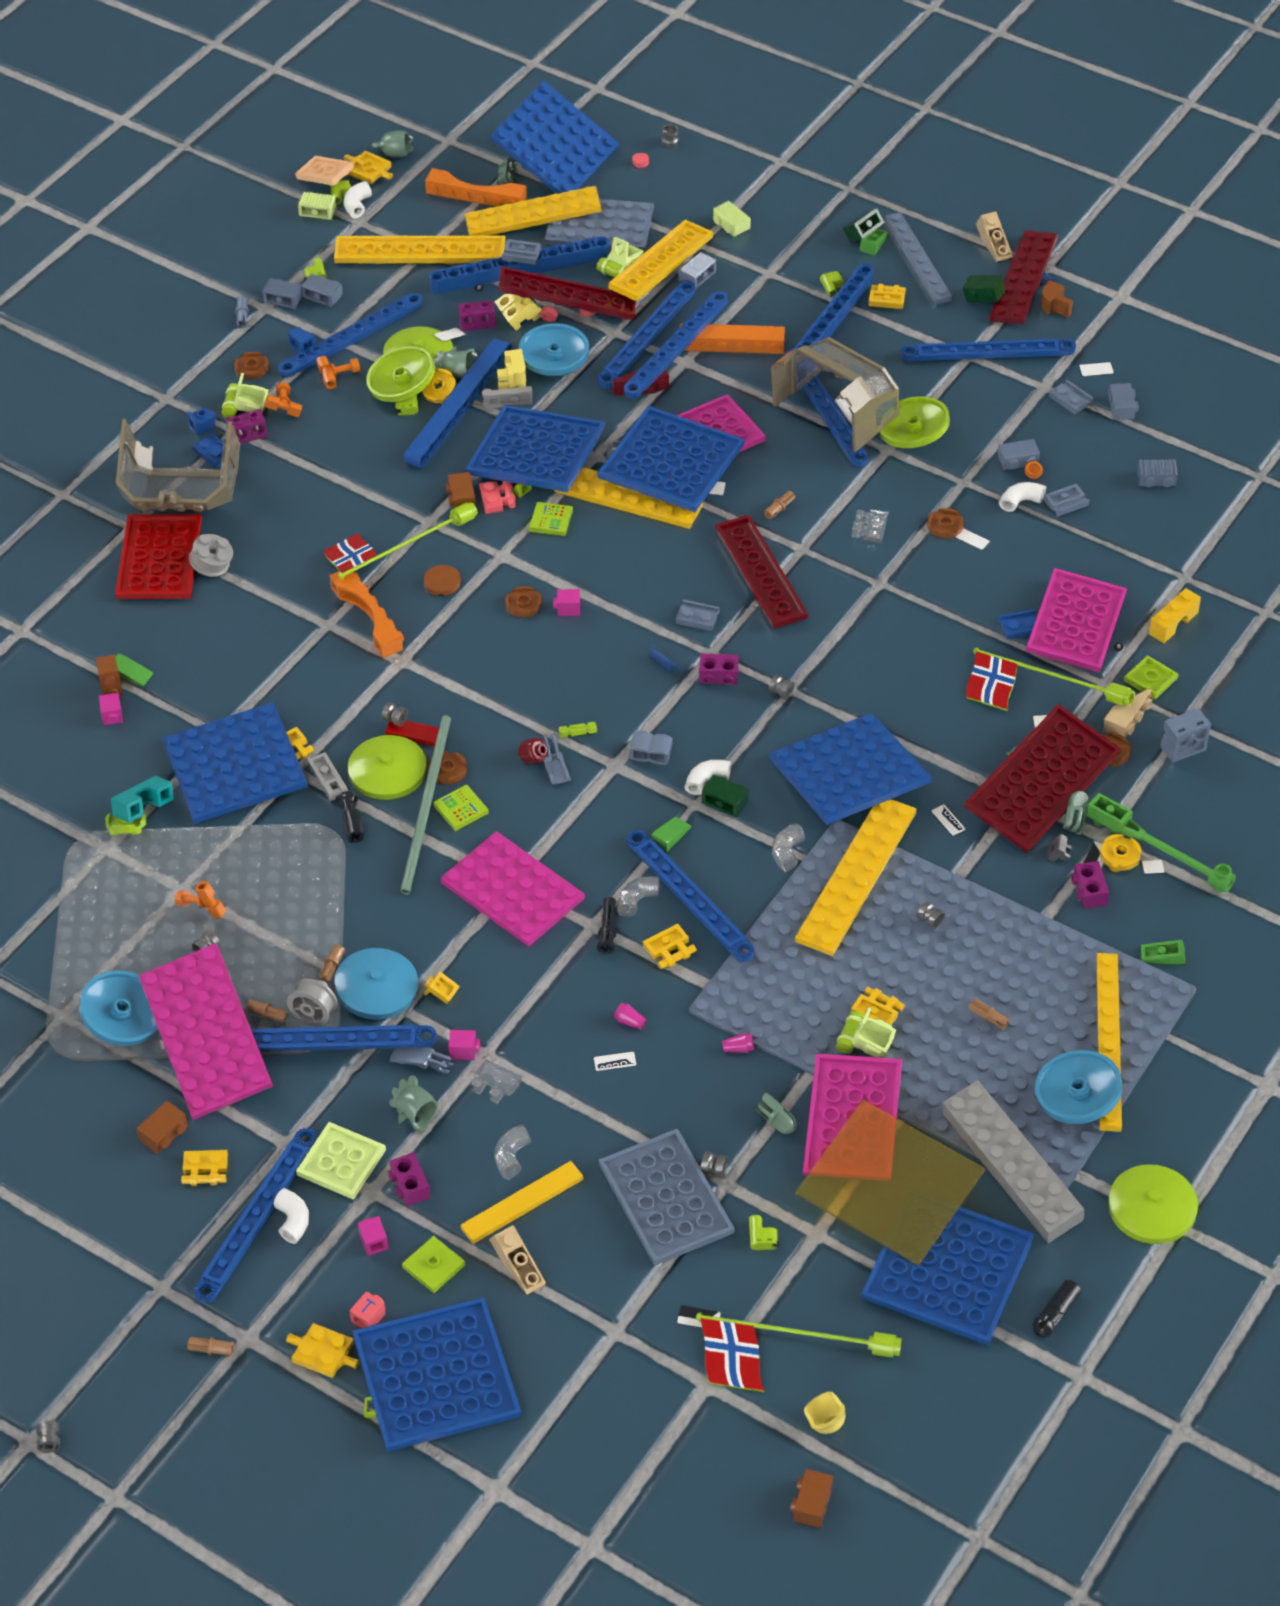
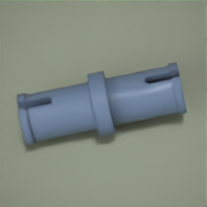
[235,295,249,328]

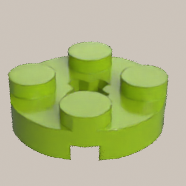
[105,812,146,836]

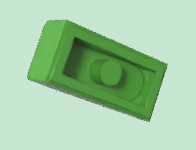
[860,229,889,255]
[115,653,153,687]
[651,817,691,852]
[1141,939,1186,965]

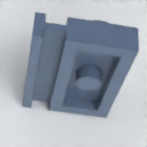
[502,239,541,265]
[1049,380,1093,414]
[1044,484,1090,517]
[676,599,720,631]

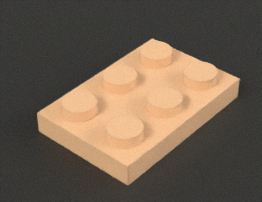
[295,156,354,186]

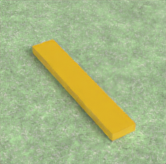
[461,1161,583,1244]

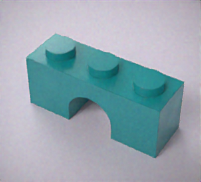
[111,776,174,823]

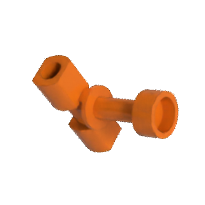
[316,356,360,389]
[264,382,302,418]
[174,881,226,919]

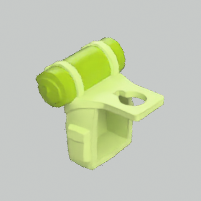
[597,237,644,278]
[221,373,268,418]
[835,1007,896,1058]

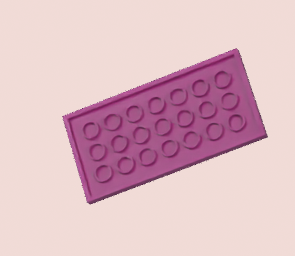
[138,943,273,1120]

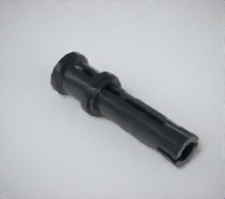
[597,897,616,954]

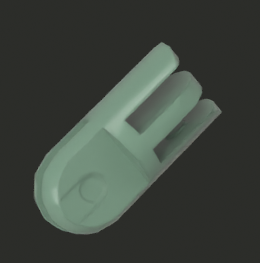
[1063,791,1089,835]
[756,1093,797,1134]

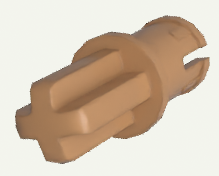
[763,491,795,520]
[319,945,345,983]
[247,999,288,1022]
[969,999,1010,1030]
[188,1337,234,1356]

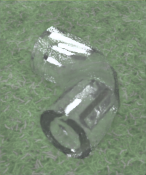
[772,823,805,872]
[617,876,660,917]
[494,1124,531,1179]

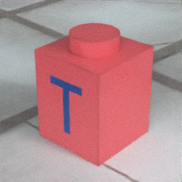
[350,1291,386,1329]

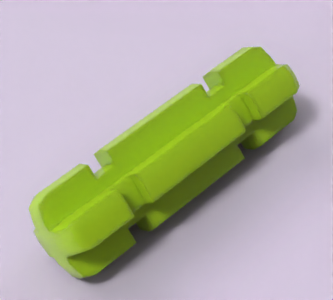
[559,722,597,738]

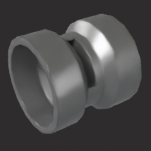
[662,124,678,148]
[768,674,795,700]
[381,702,408,727]
[916,901,945,929]
[191,931,221,952]
[701,1151,728,1177]
[36,1421,60,1453]

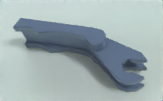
[543,733,571,786]
[389,1047,454,1074]

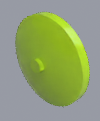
[383,326,453,359]
[366,346,435,402]
[878,396,950,448]
[348,735,427,800]
[1108,1164,1198,1244]

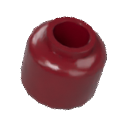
[518,738,547,764]

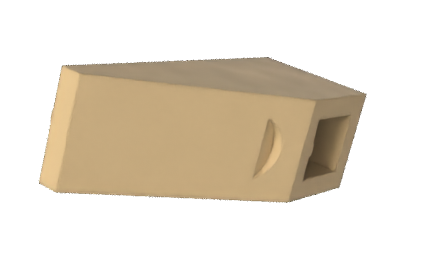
[976,212,1013,262]
[1103,689,1152,738]
[490,1225,546,1295]

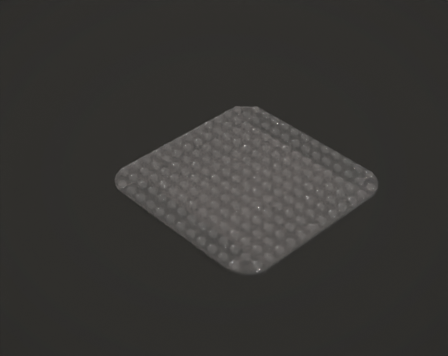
[46,823,346,1061]

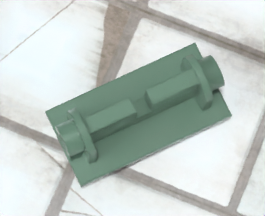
[497,156,516,185]

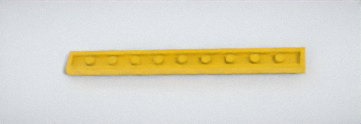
[1096,953,1122,1132]

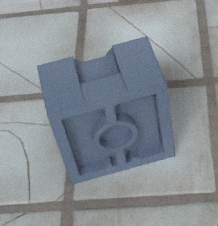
[1160,708,1211,763]

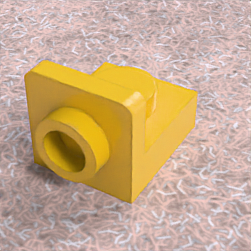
[423,972,460,1004]

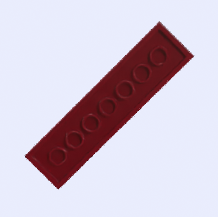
[990,231,1058,325]
[498,267,636,320]
[715,515,808,629]

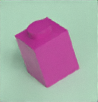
[553,589,580,616]
[99,693,123,725]
[449,1030,480,1060]
[358,1216,389,1256]

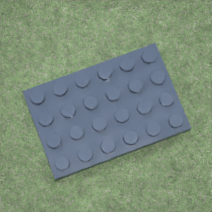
[545,199,654,252]
[599,1128,735,1266]

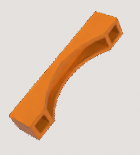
[425,168,527,207]
[330,571,404,658]

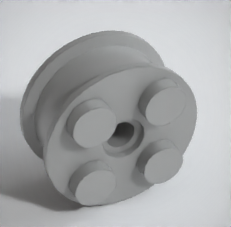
[189,534,233,577]
[287,979,337,1026]

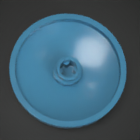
[519,323,589,376]
[335,948,418,1020]
[79,970,159,1046]
[1035,1050,1123,1124]

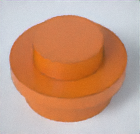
[1024,461,1043,479]

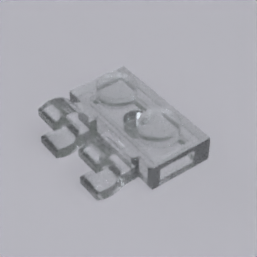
[851,509,889,543]
[471,1059,522,1104]

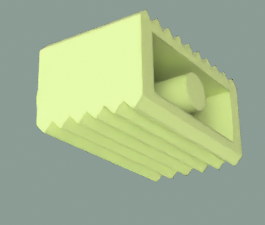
[298,191,337,220]
[713,201,750,237]

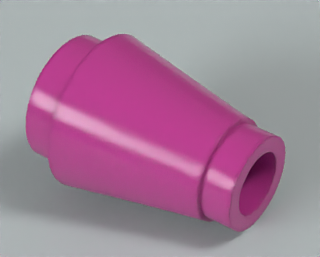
[614,1003,647,1030]
[722,1032,754,1053]

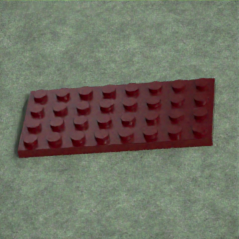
[963,704,1121,854]

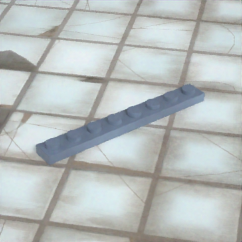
[885,212,952,305]

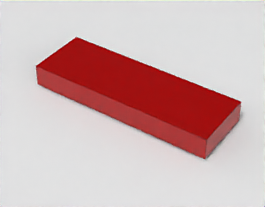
[385,721,439,746]

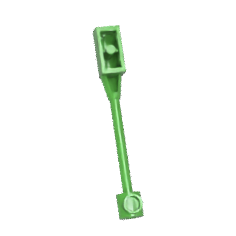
[1087,793,1236,893]

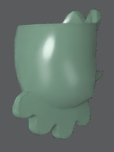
[371,131,414,157]
[433,346,477,379]
[389,1076,438,1132]

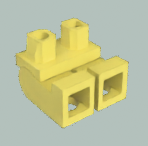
[495,294,542,331]
[497,349,526,390]

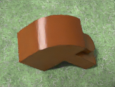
[1041,280,1073,317]

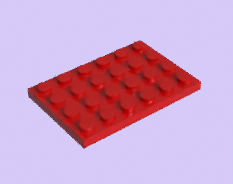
[115,514,202,599]

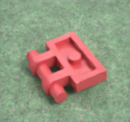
[479,481,516,514]

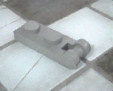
[482,386,533,409]
[307,752,348,801]

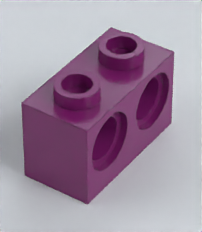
[458,300,496,331]
[226,410,267,444]
[699,653,739,685]
[1071,861,1109,909]
[388,1152,431,1207]

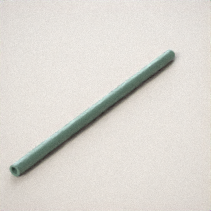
[400,715,451,895]

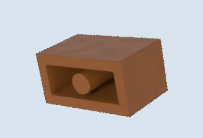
[445,472,476,509]
[96,654,123,698]
[136,1101,188,1154]
[790,1469,833,1528]

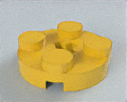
[422,369,457,404]
[1100,834,1141,872]

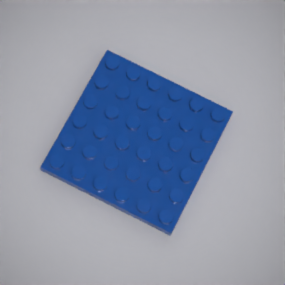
[490,80,620,194]
[465,405,605,492]
[597,406,744,513]
[162,702,308,824]
[769,713,931,825]
[861,1189,1035,1346]
[352,1297,522,1452]

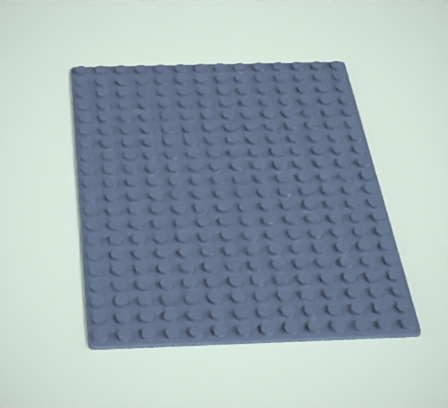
[689,820,1196,1189]

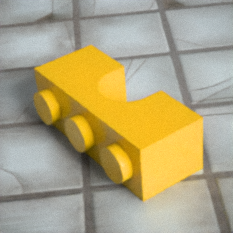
[1149,588,1201,643]

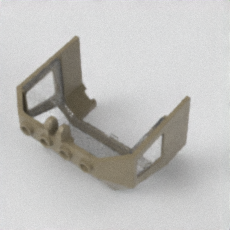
[771,337,899,453]
[116,419,240,512]

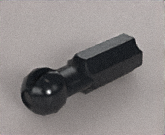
[338,791,365,843]
[1032,1280,1082,1338]

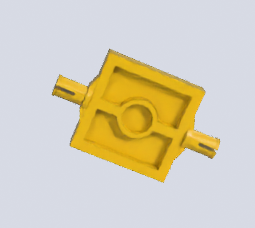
[344,151,393,185]
[286,1323,360,1378]

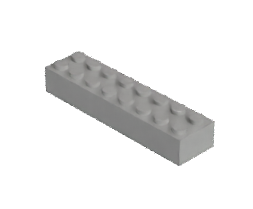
[943,1080,1084,1244]

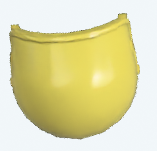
[804,1391,845,1434]

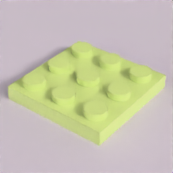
[296,1122,386,1200]

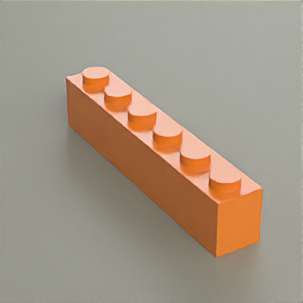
[680,323,785,354]

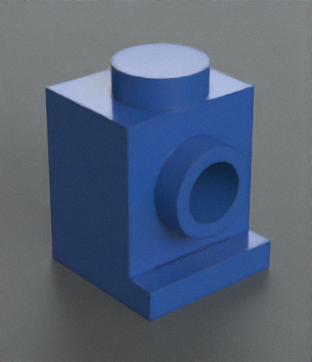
[288,327,315,353]
[187,407,216,436]

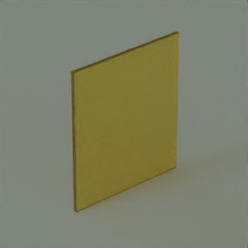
[796,1100,985,1266]

